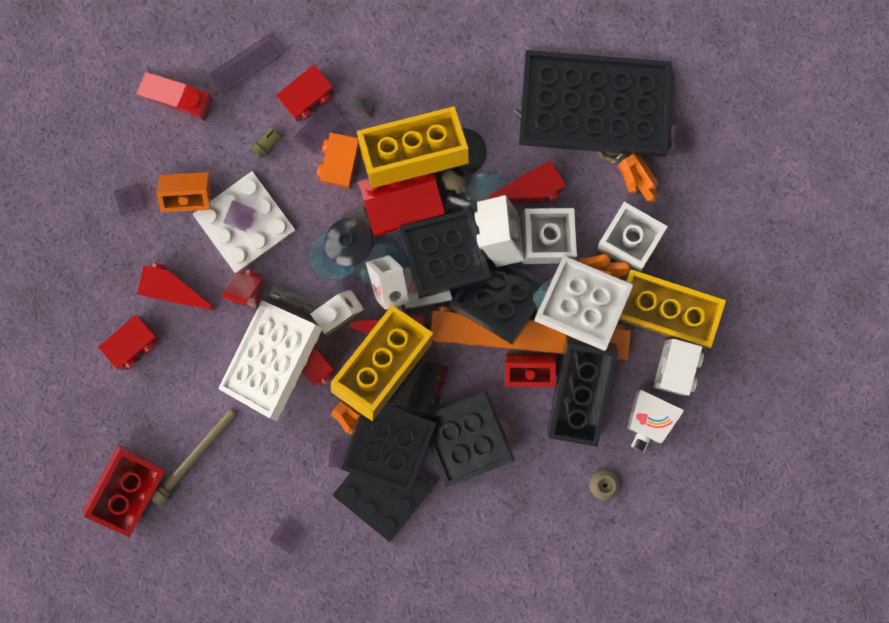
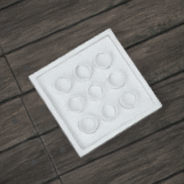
[218,300,323,421]

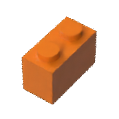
[317,132,359,190]
[156,172,212,212]

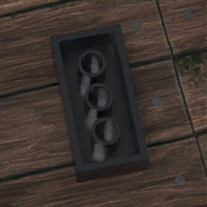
[547,335,618,447]

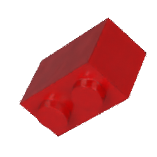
[276,65,334,122]
[98,315,159,370]
[302,346,335,386]
[505,353,556,387]

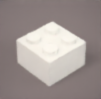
[475,195,525,267]
[597,202,668,272]
[520,208,577,264]
[653,339,704,396]

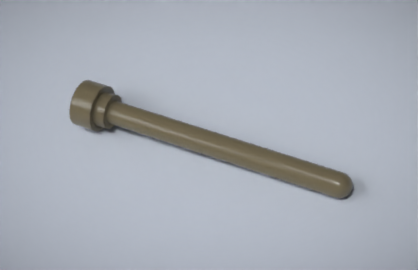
[151,409,236,507]

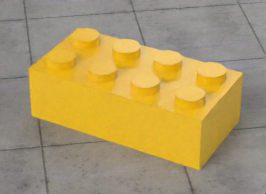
[357,106,469,188]
[618,270,726,349]
[331,305,433,421]

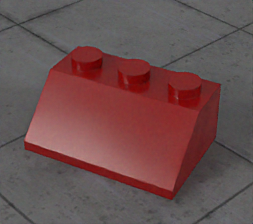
[358,173,445,237]
[82,444,165,538]

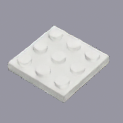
[193,171,296,274]
[534,256,633,351]

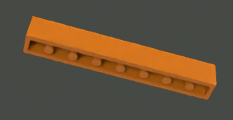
[431,307,631,361]

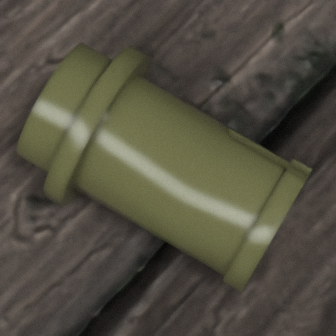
[250,128,281,159]

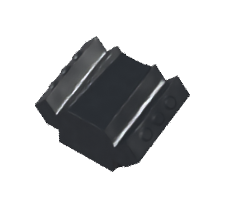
[388,359,448,415]

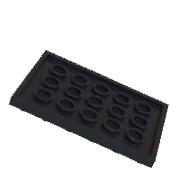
[519,50,672,157]

